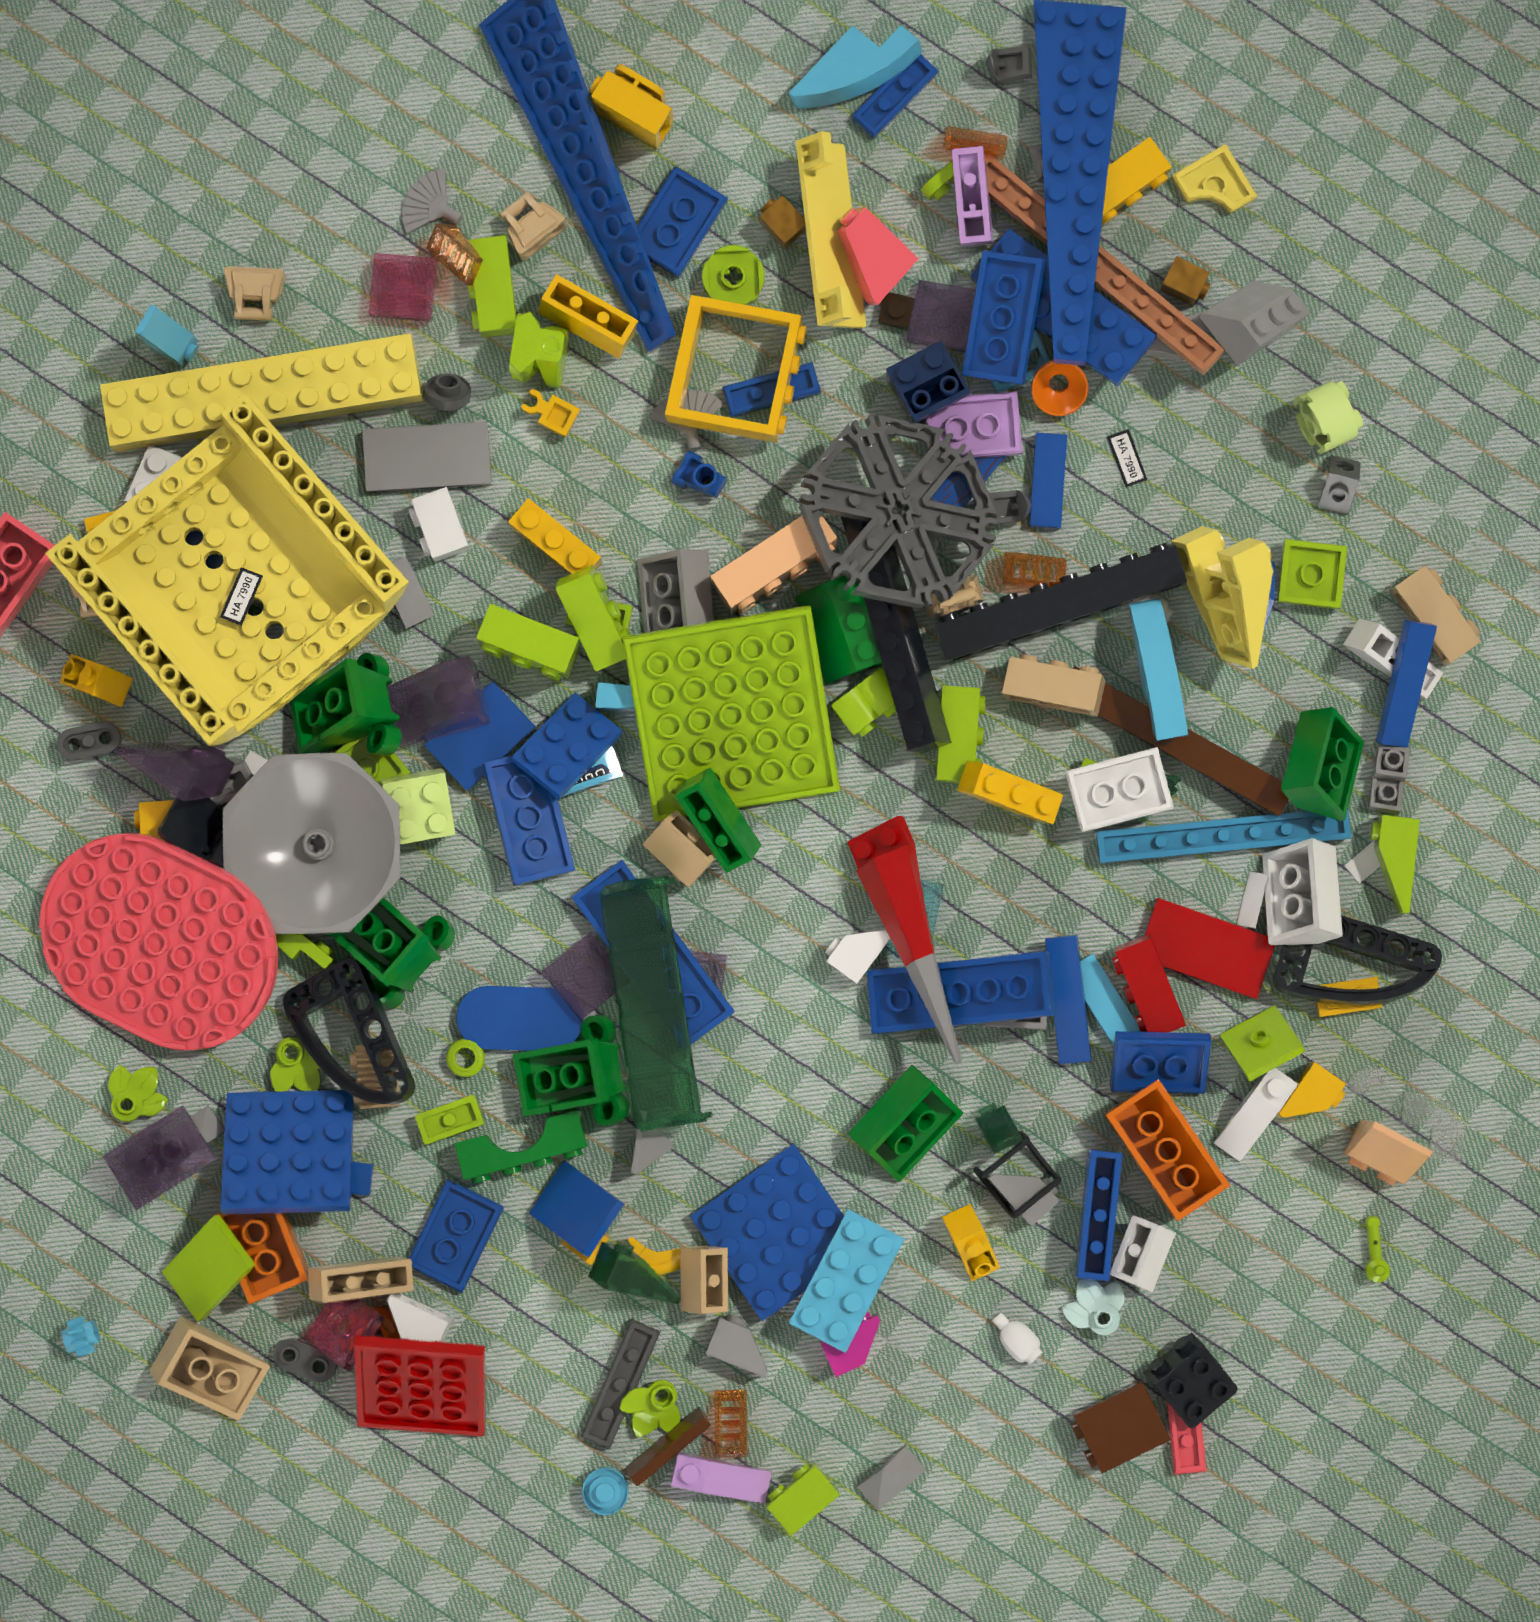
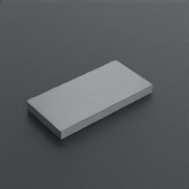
[362,421,492,493]

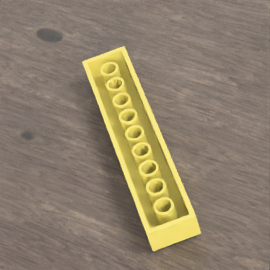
[100,333,424,452]

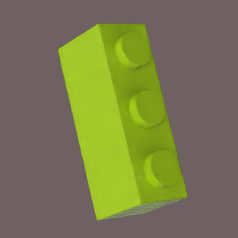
[464,235,517,338]
[555,565,631,672]
[935,685,985,784]

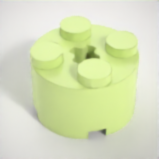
[1294,381,1363,454]

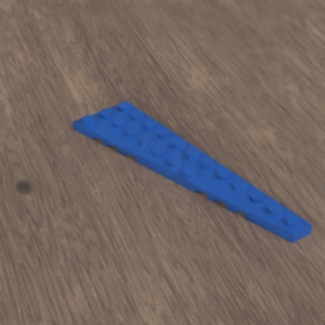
[479,0,676,352]
[1034,0,1126,366]

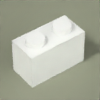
[409,487,470,562]
[1110,1215,1176,1292]

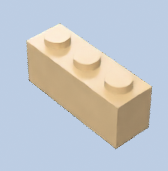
[1390,565,1481,667]
[1002,654,1106,717]
[308,1256,414,1303]

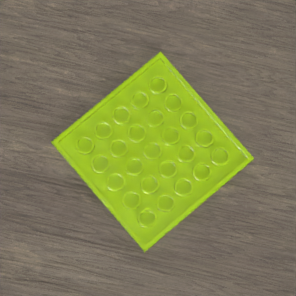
[622,605,840,822]

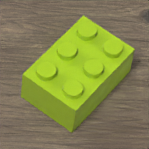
[476,603,582,682]

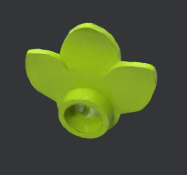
[270,1037,321,1092]
[108,1065,168,1123]
[619,1379,681,1437]

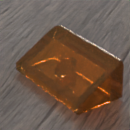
[943,126,1008,159]

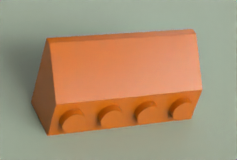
[1103,1079,1231,1221]

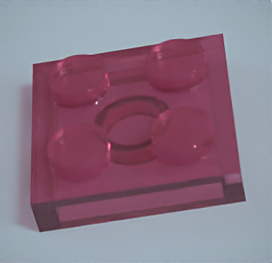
[369,253,438,322]
[304,1298,385,1372]

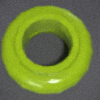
[446,1038,485,1078]

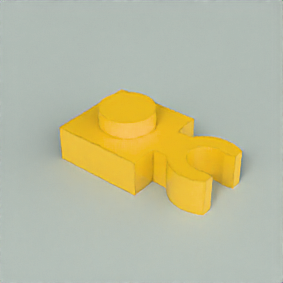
[521,389,581,438]

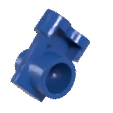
[672,450,727,498]

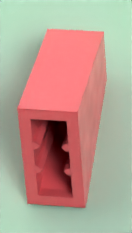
[837,207,919,305]

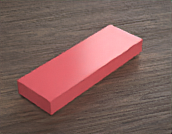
[1166,1401,1206,1474]

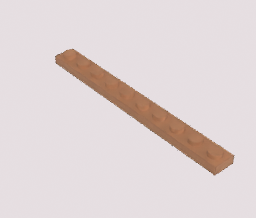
[985,153,1225,376]

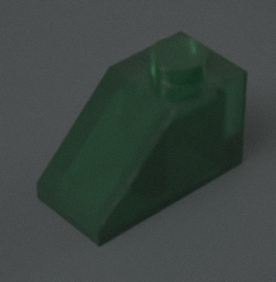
[974,1102,1023,1154]

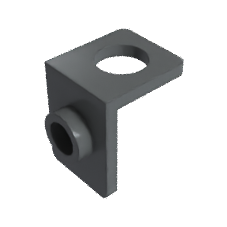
[1318,455,1360,515]

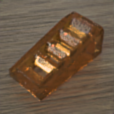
[426,223,483,286]
[1002,552,1067,588]
[715,1390,748,1458]

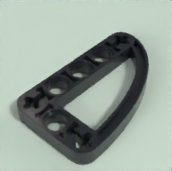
[1273,915,1442,1005]
[283,958,415,1105]

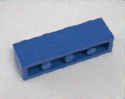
[1074,1149,1123,1281]

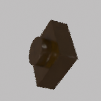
[878,292,915,330]

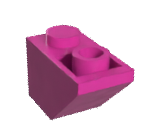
[819,1311,880,1377]

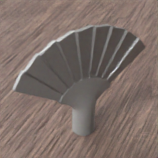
[402,169,463,234]
[649,390,724,451]

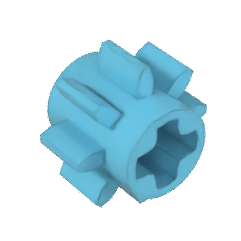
[61,1316,101,1357]

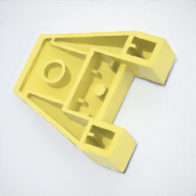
[1171,526,1273,669]

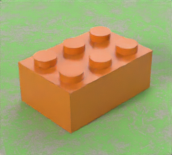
[213,1212,309,1304]

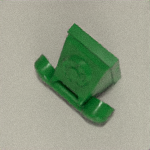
[290,653,402,756]
[328,897,455,1010]
[513,1015,630,1126]

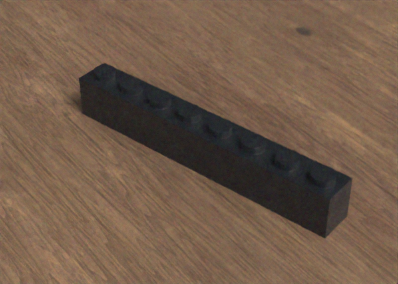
[841,517,952,753]
[935,543,1187,663]

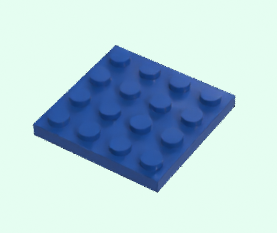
[220,1090,354,1214]
[690,1144,844,1321]

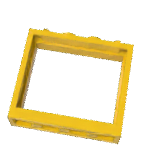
[665,295,807,443]

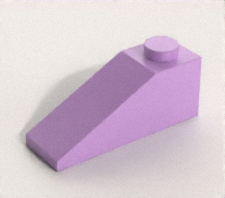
[952,146,994,247]
[671,1451,772,1503]

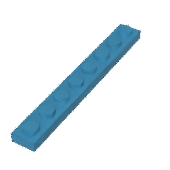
[1096,810,1351,864]

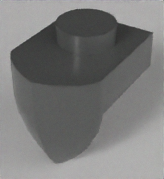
[986,44,1032,83]
[986,490,1032,524]

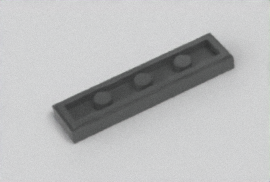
[581,1319,661,1450]

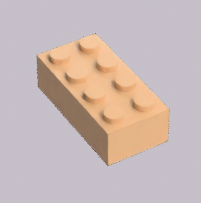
[710,515,837,615]

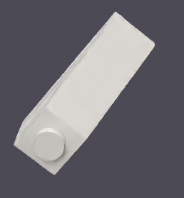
[1343,618,1443,699]
[1213,1068,1298,1162]

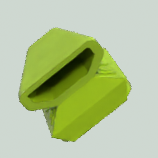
[509,311,570,389]

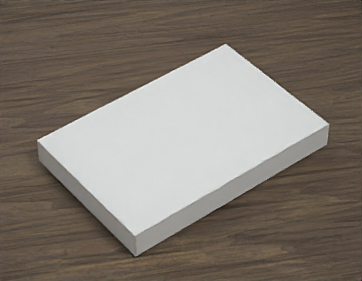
[1065,747,1174,833]

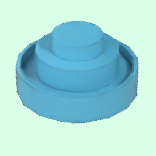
[582,1467,629,1515]

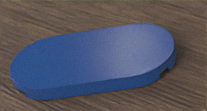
[457,986,584,1051]

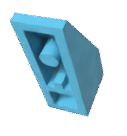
[135,304,198,367]

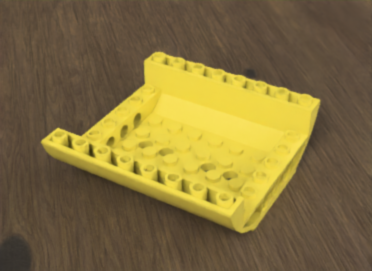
[45,393,409,746]

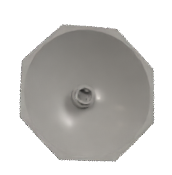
[223,753,400,934]

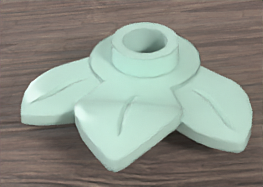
[1062,1278,1125,1336]

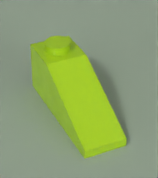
[1370,815,1420,915]

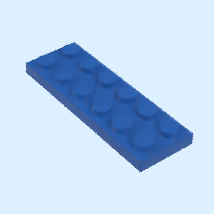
[970,228,1157,387]
[571,860,735,1050]
[867,951,1055,1034]

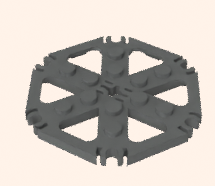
[799,414,998,609]

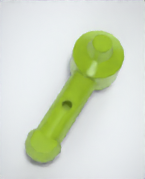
[1364,1215,1390,1283]

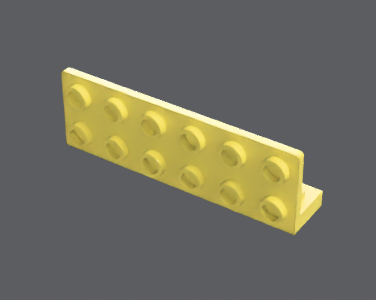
[796,131,866,329]

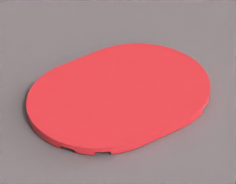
[39,833,278,1051]

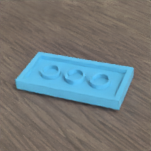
[789,1209,905,1353]

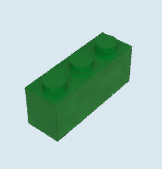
[675,767,762,873]

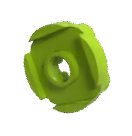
[702,245,765,305]

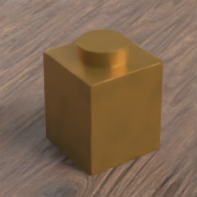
[760,195,806,250]
[1160,256,1211,306]

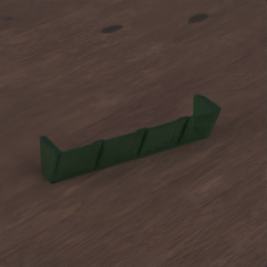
[600,876,713,1132]

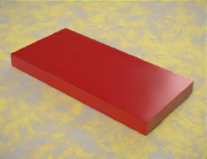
[1144,898,1275,999]

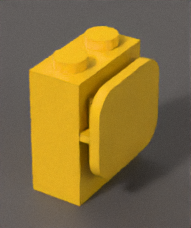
[590,64,673,150]

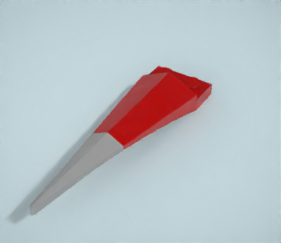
[847,816,962,1064]

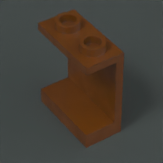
[1070,1380,1171,1474]

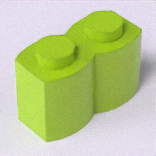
[831,668,896,737]

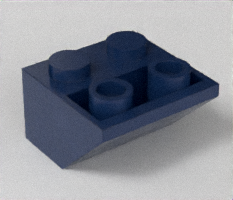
[886,340,971,423]

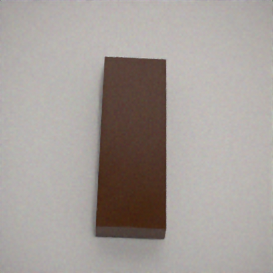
[626,1407,710,1486]

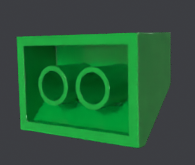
[795,575,883,685]
[1281,707,1364,821]
[847,1064,964,1182]

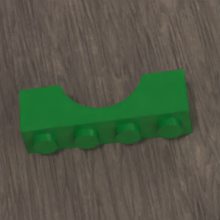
[454,1110,588,1184]

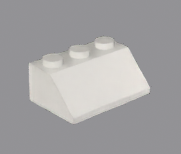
[1262,838,1343,945]

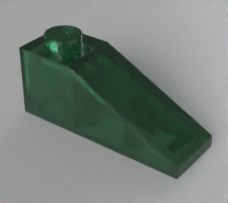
[588,1240,681,1304]

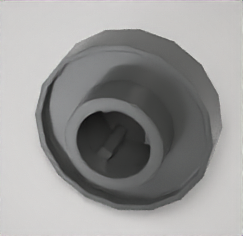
[425,373,471,412]

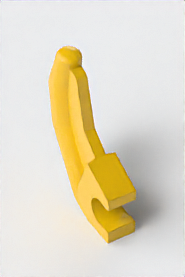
[612,1237,680,1277]

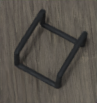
[973,1131,1062,1219]

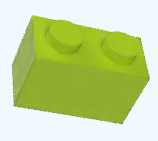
[766,1463,840,1536]

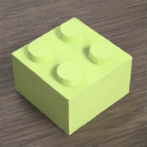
[379,768,456,845]

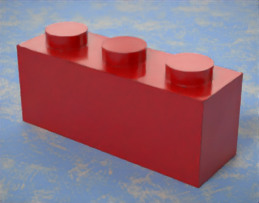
[1111,934,1186,1032]

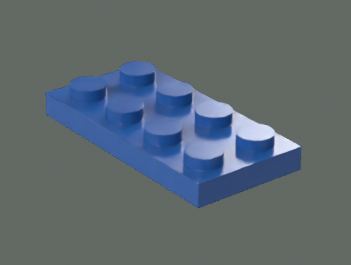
[962,250,1046,385]
[482,756,576,886]

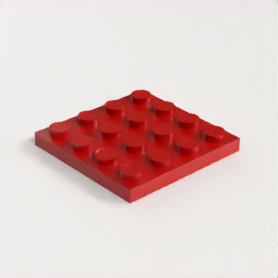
[354,1335,486,1437]

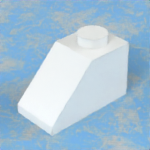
[825,930,890,984]

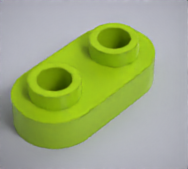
[920,160,954,201]

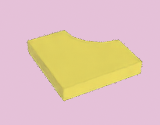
[1171,144,1258,214]

